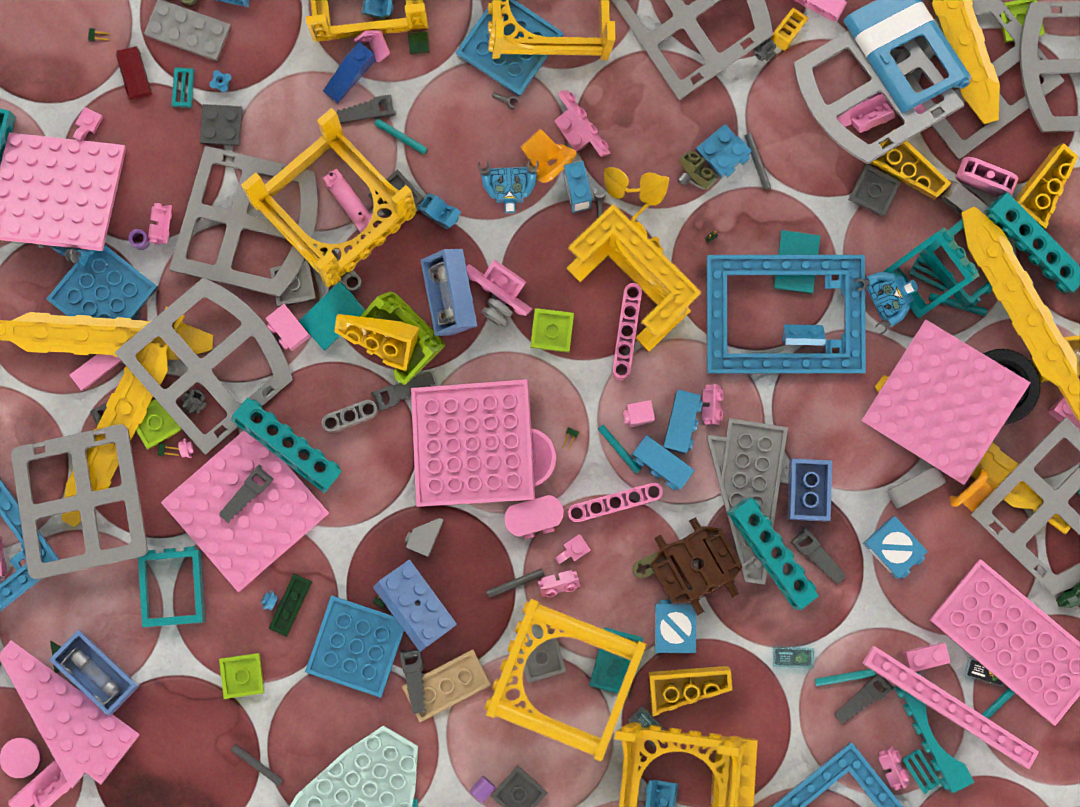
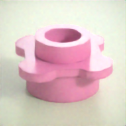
[178,438,194,458]

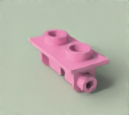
[148,203,172,245]
[702,384,724,426]
[538,570,580,597]
[878,746,910,790]

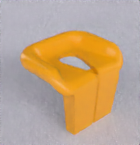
[520,129,576,183]
[949,468,994,511]

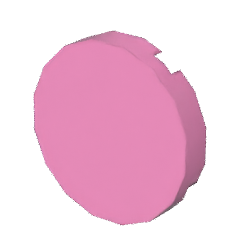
[0,737,41,778]

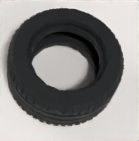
[983,348,1041,425]

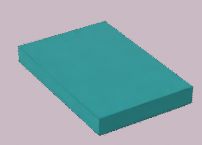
[773,230,821,294]
[299,282,365,350]
[589,627,643,696]

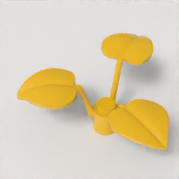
[604,167,669,237]

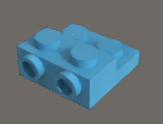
[695,124,751,179]

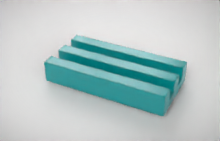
[171,68,195,108]
[909,256,953,292]
[901,749,941,795]

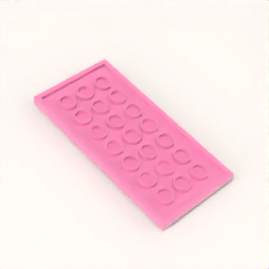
[929,559,1080,726]

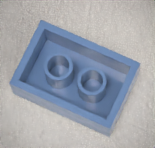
[787,459,832,522]

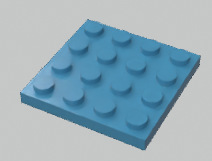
[456,0,564,97]
[46,244,158,319]
[305,595,404,698]

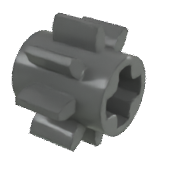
[752,38,776,61]
[181,389,207,414]

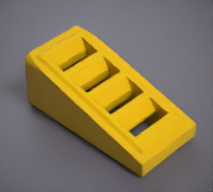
[770,8,809,51]

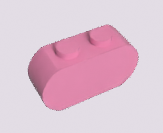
[956,157,1019,197]
[504,495,564,540]

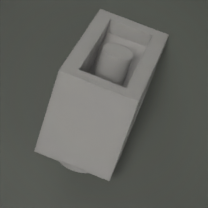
[404,518,444,557]

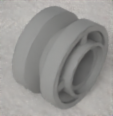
[481,298,513,326]

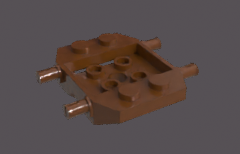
[651,517,742,616]

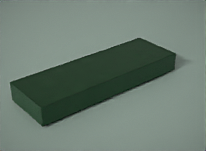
[268,574,312,637]

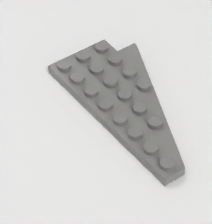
[707,418,788,585]

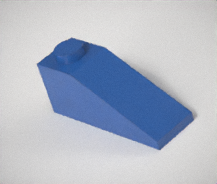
[323,42,376,103]

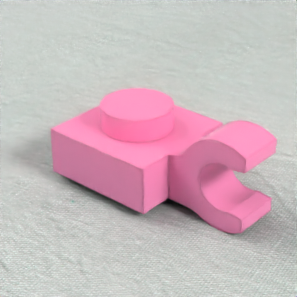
[73,107,103,141]
[555,534,591,564]

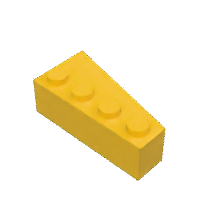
[870,129,951,200]
[1014,143,1078,230]
[648,666,732,716]

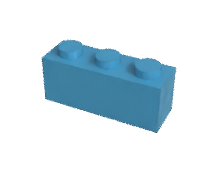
[663,390,703,454]
[631,435,695,491]

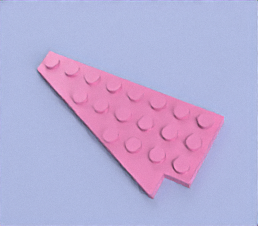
[0,640,140,789]

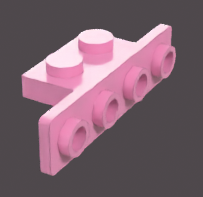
[554,90,611,157]
[837,93,895,133]
[466,260,532,316]
[8,761,71,807]

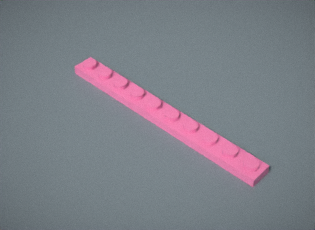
[862,646,1039,769]

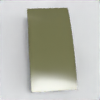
[679,150,719,190]

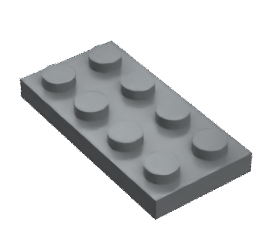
[144,0,231,62]

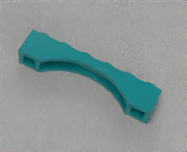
[894,671,975,793]

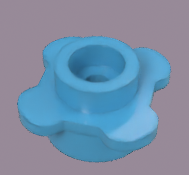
[209,70,232,92]
[261,590,278,610]

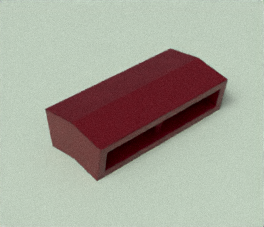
[116,46,152,100]

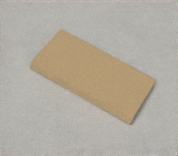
[402,649,491,722]

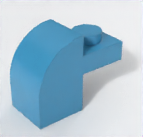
[417,193,461,230]

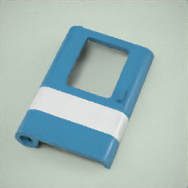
[844,0,971,114]

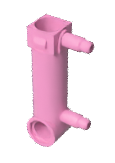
[323,169,379,238]

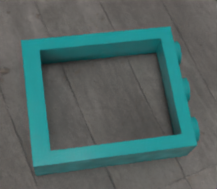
[919,219,992,308]
[884,227,980,319]
[138,546,206,627]

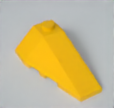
[334,314,419,371]

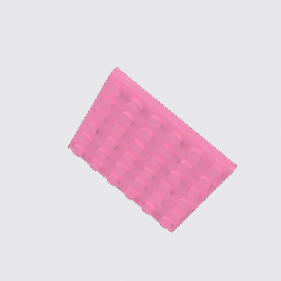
[0,133,126,251]
[861,320,1031,485]
[411,379,535,507]
[161,431,330,592]

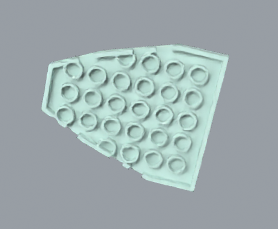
[290,725,418,807]

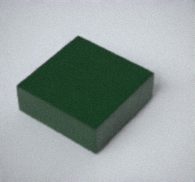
[408,32,430,55]

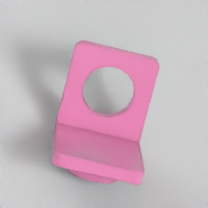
[354,30,390,62]

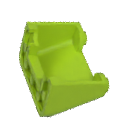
[360,291,445,385]

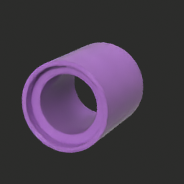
[129,229,150,250]
[469,776,496,803]

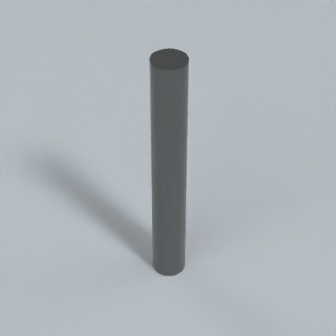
[744,133,771,190]
[486,568,544,598]
[231,744,284,787]

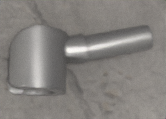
[492,93,519,109]
[677,173,704,190]
[594,189,606,217]

